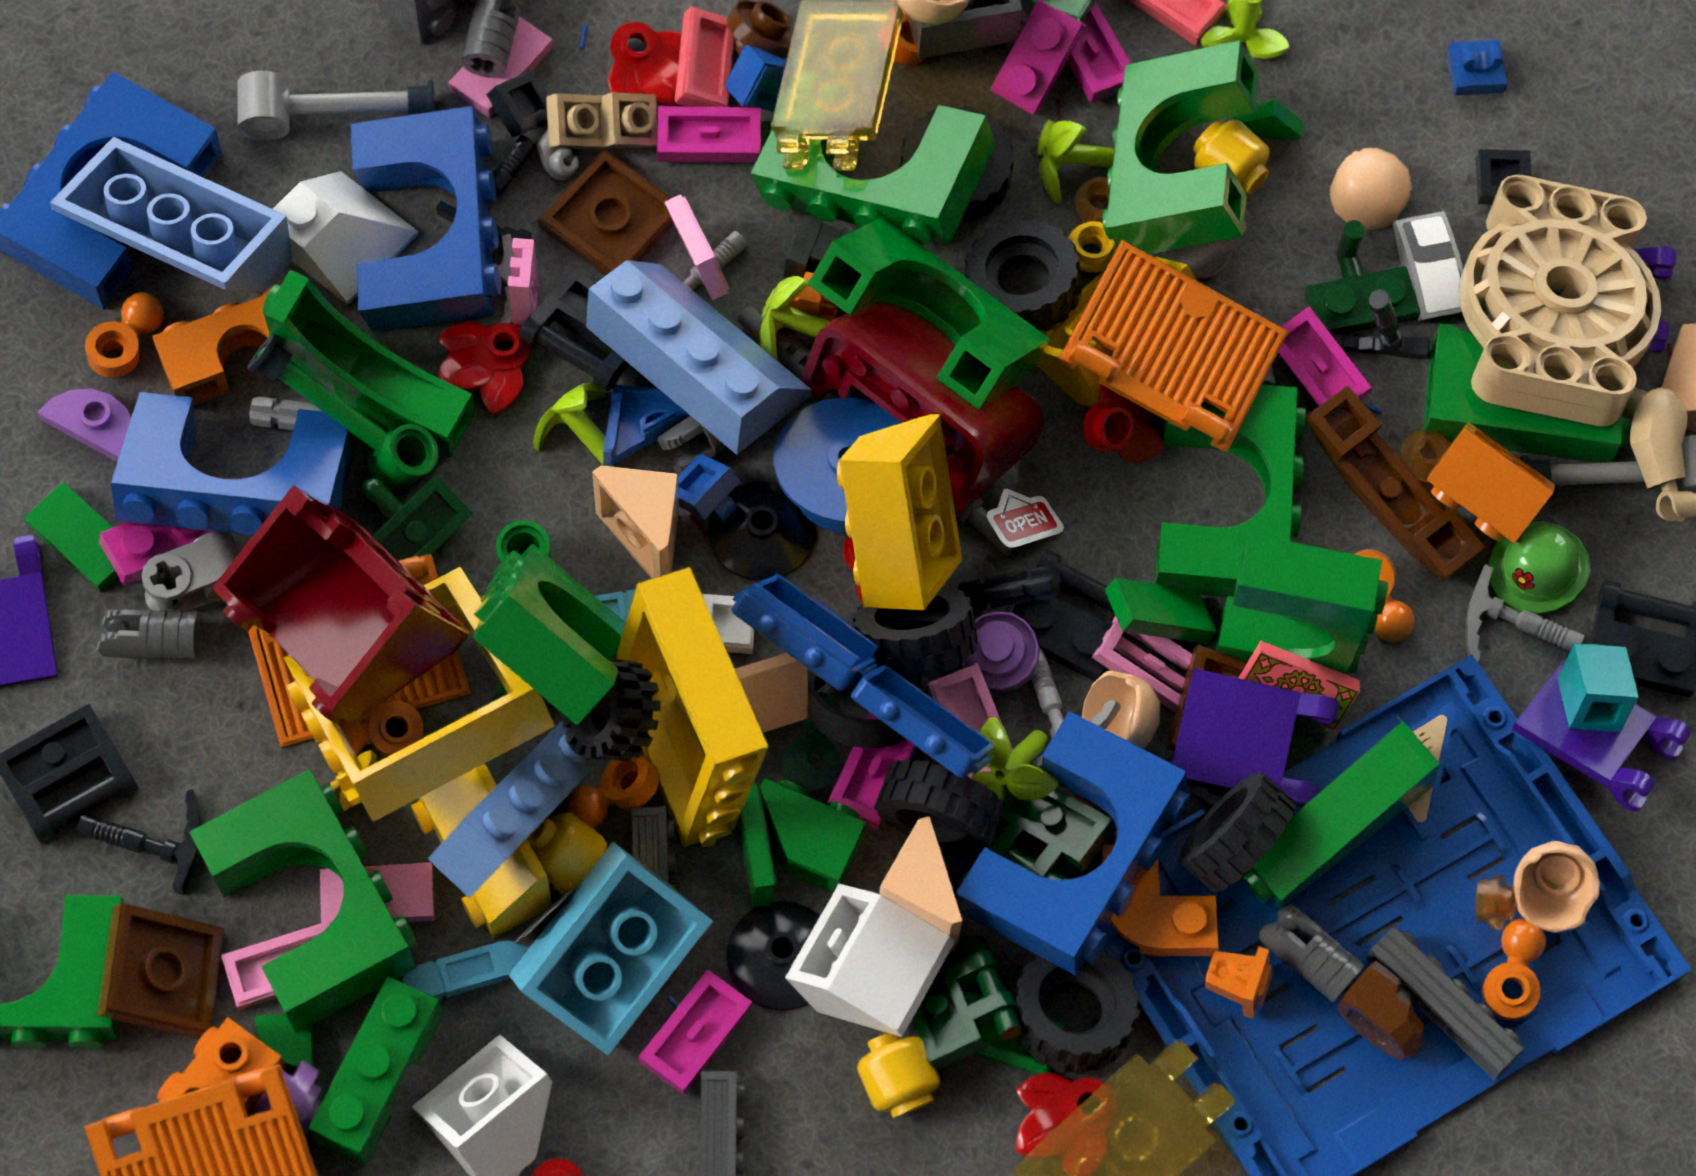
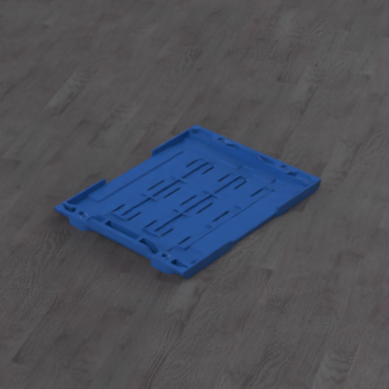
[1103,655,1692,1176]

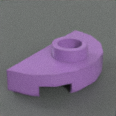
[37,389,131,462]

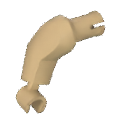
[1623,387,1696,521]

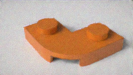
[1101,844,1218,956]

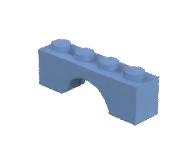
[428,721,602,898]

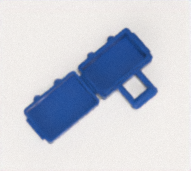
[731,573,995,778]

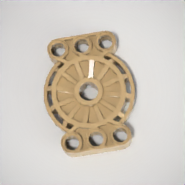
[1459,175,1661,426]

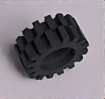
[562,658,660,761]

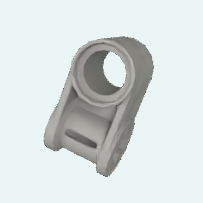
[141,531,239,611]

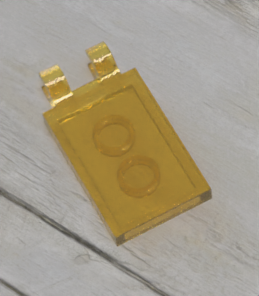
[771,0,904,171]
[1011,1040,1236,1176]

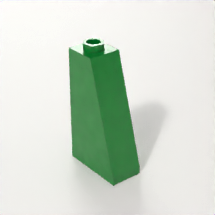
[1422,323,1631,463]
[1243,721,1440,910]

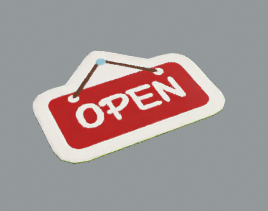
[986,489,1064,548]

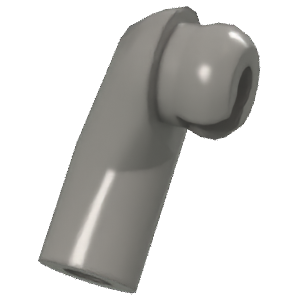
[537,129,579,180]

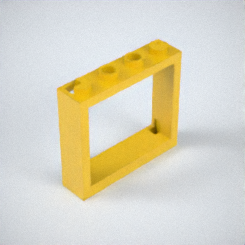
[284,567,555,822]
[615,567,768,848]

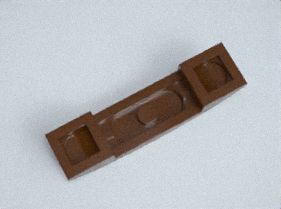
[1306,385,1485,581]

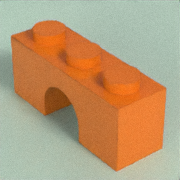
[152,285,281,406]

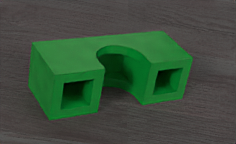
[308,976,443,1167]

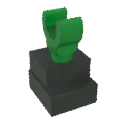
[783,215,842,279]

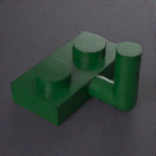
[1304,220,1421,334]
[356,475,473,561]

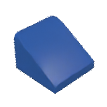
[725,45,803,113]

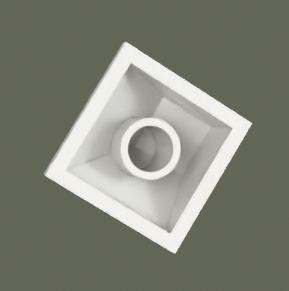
[273,171,418,305]
[412,1035,552,1176]

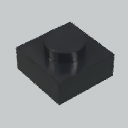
[486,69,548,139]
[1476,149,1532,205]

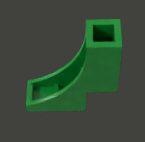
[263,270,475,458]

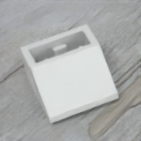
[785,884,955,1037]

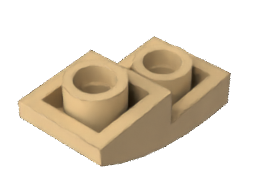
[546,92,658,149]

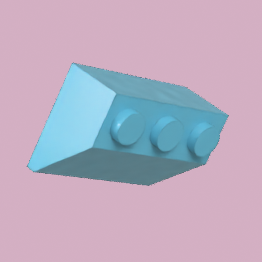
[509,842,713,1055]

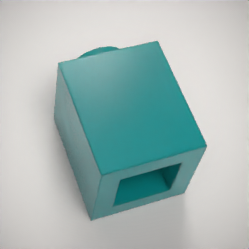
[1557,643,1639,732]

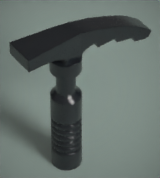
[436,135,537,242]
[1330,290,1430,359]
[77,790,200,895]

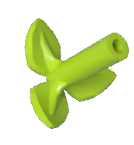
[1201,0,1290,59]
[1037,119,1115,204]
[759,276,830,360]
[533,382,611,467]
[972,716,1059,801]

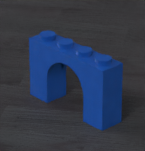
[0,71,222,310]
[351,106,501,332]
[111,392,354,536]
[956,711,1191,976]

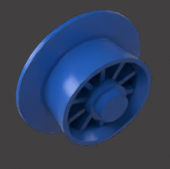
[773,397,901,533]

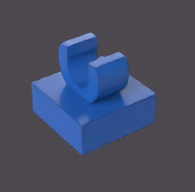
[1447,39,1508,95]
[678,454,741,523]

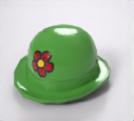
[1487,521,1591,615]

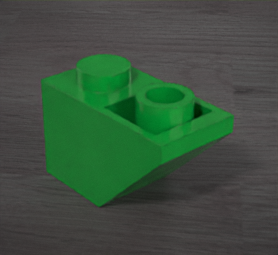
[760,778,866,894]

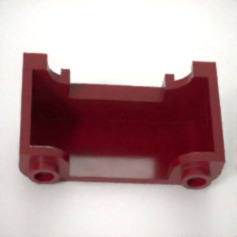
[801,302,1044,513]
[212,485,471,724]

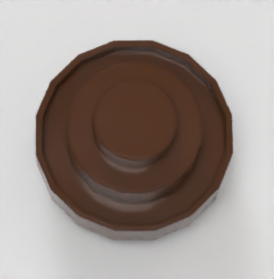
[726,0,800,60]

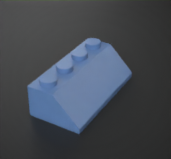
[50,137,292,292]
[586,260,812,455]

